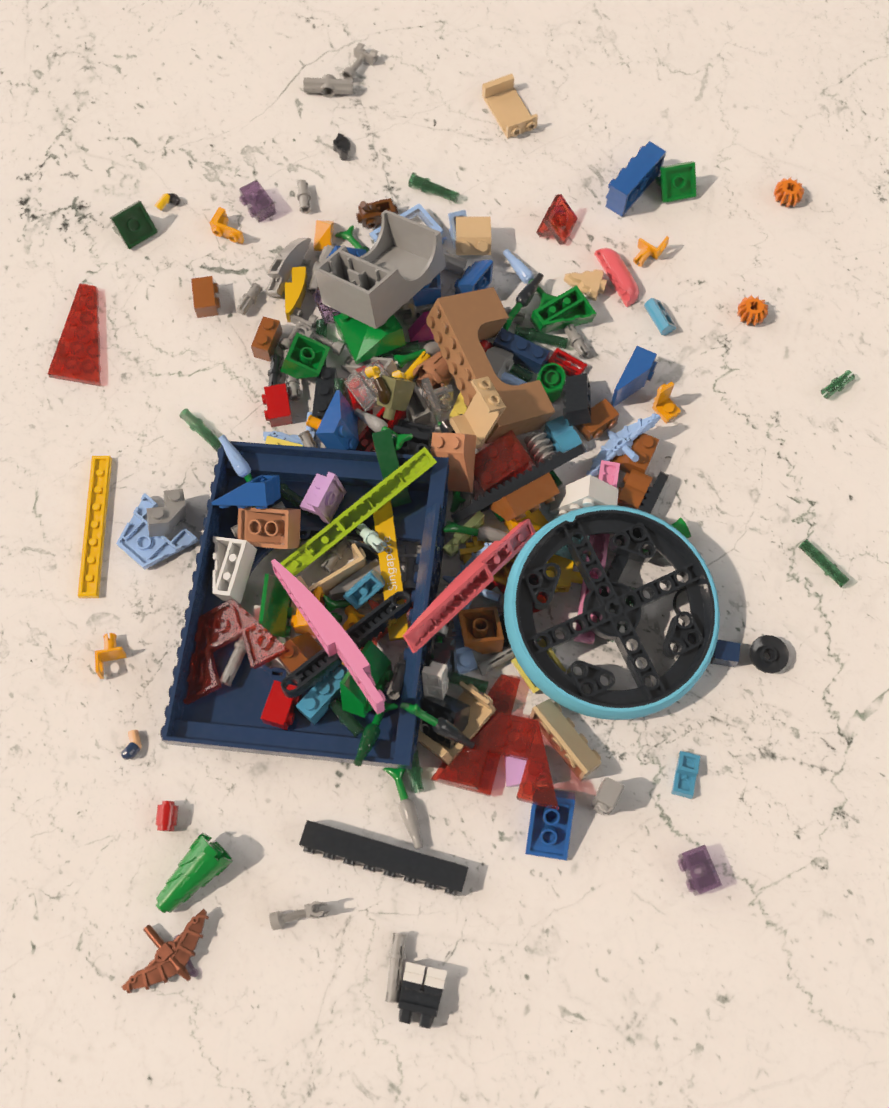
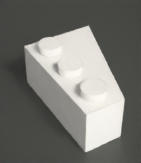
[550,475,619,517]
[213,536,257,604]

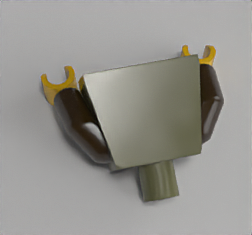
[365,366,416,420]

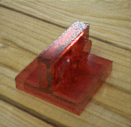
[536,194,578,245]

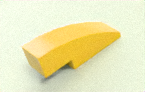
[285,267,308,323]

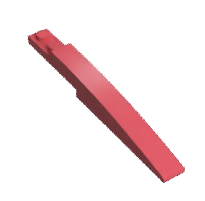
[403,519,536,653]

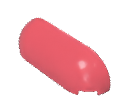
[594,248,639,307]

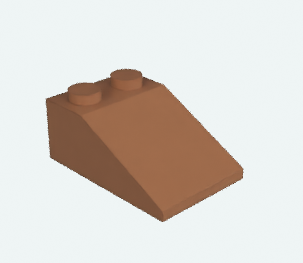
[431,432,476,492]
[238,507,301,549]

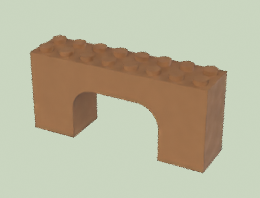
[426,287,555,444]

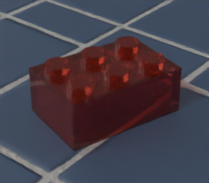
[474,430,535,493]

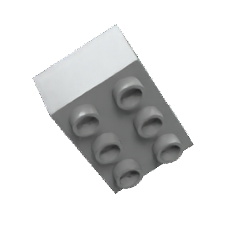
[314,210,446,329]

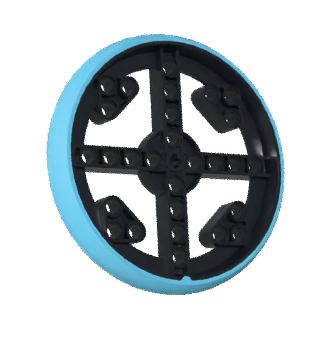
[504,505,720,720]

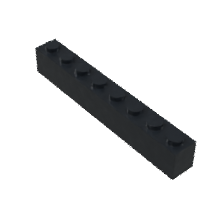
[299,820,469,897]

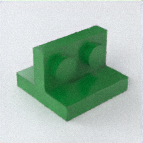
[655,161,696,203]

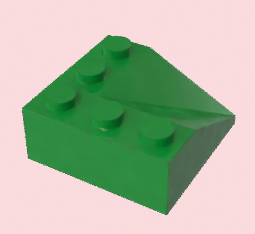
[334,313,406,364]

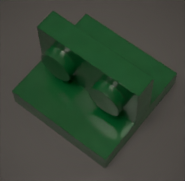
[109,200,158,249]

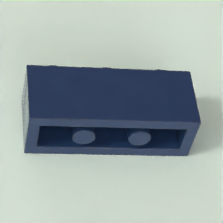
[493,328,550,375]

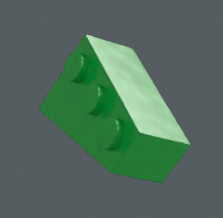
[530,285,597,334]

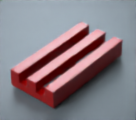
[547,348,587,376]

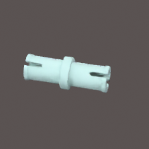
[356,523,387,553]

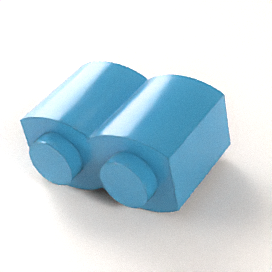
[543,415,582,453]

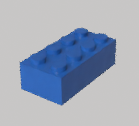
[605,141,666,217]

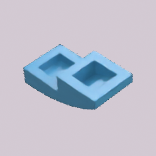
[671,751,700,799]

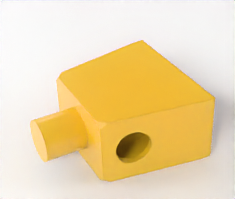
[546,555,583,593]

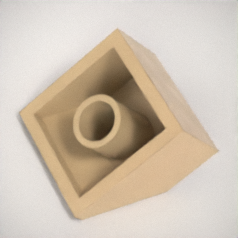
[456,216,491,255]

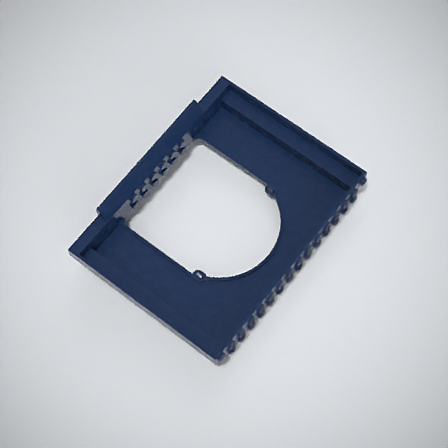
[160,441,450,770]

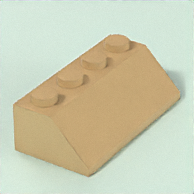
[529,699,602,781]

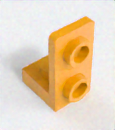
[209,207,244,244]
[652,381,681,423]

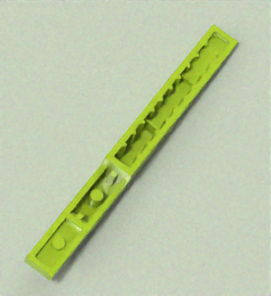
[280,447,437,577]

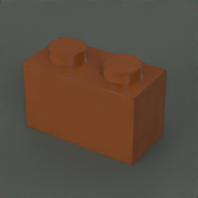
[191,276,221,318]
[251,316,283,361]
[575,398,619,442]

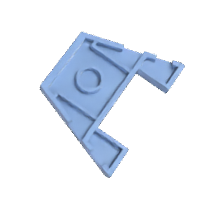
[116,493,198,570]

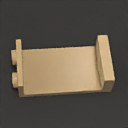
[482,73,538,139]
[449,377,506,449]
[296,543,368,596]
[418,681,496,766]

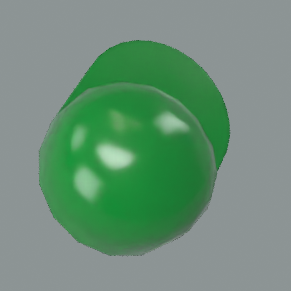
[537,363,566,403]

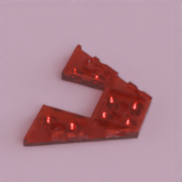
[183,599,289,705]
[437,712,559,810]

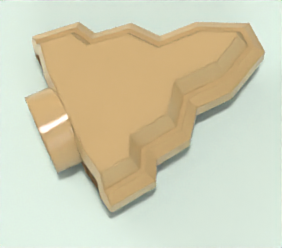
[564,269,607,301]

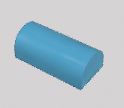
[644,298,676,335]
[343,569,385,610]

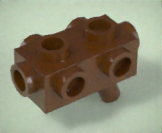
[356,198,398,229]

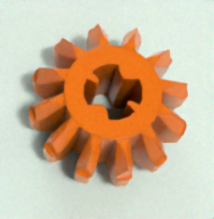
[774,177,804,208]
[737,295,768,326]

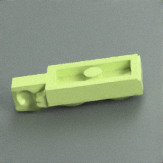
[443,511,485,557]

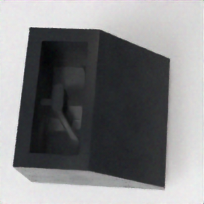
[419,694,471,749]

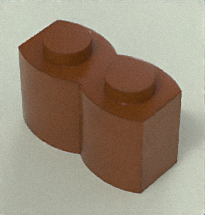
[617,468,653,509]

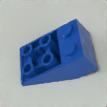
[211,475,281,509]

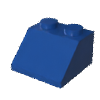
[454,260,493,295]

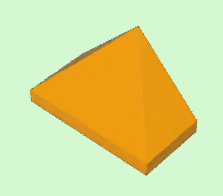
[314,220,334,251]

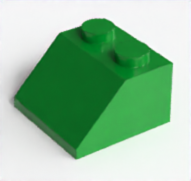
[280,332,330,379]

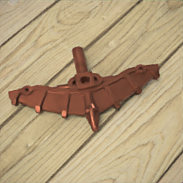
[121,909,209,994]

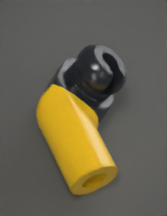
[155,193,181,211]

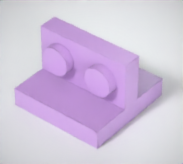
[300,472,346,524]

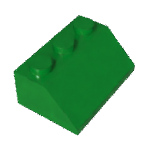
[258,574,294,643]
[340,640,394,718]

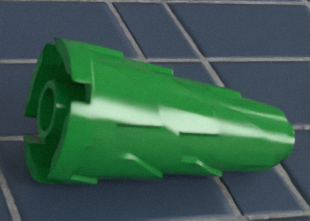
[156,833,233,913]

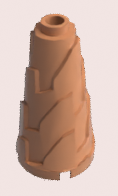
[413,350,453,397]

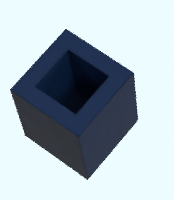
[711,640,741,667]

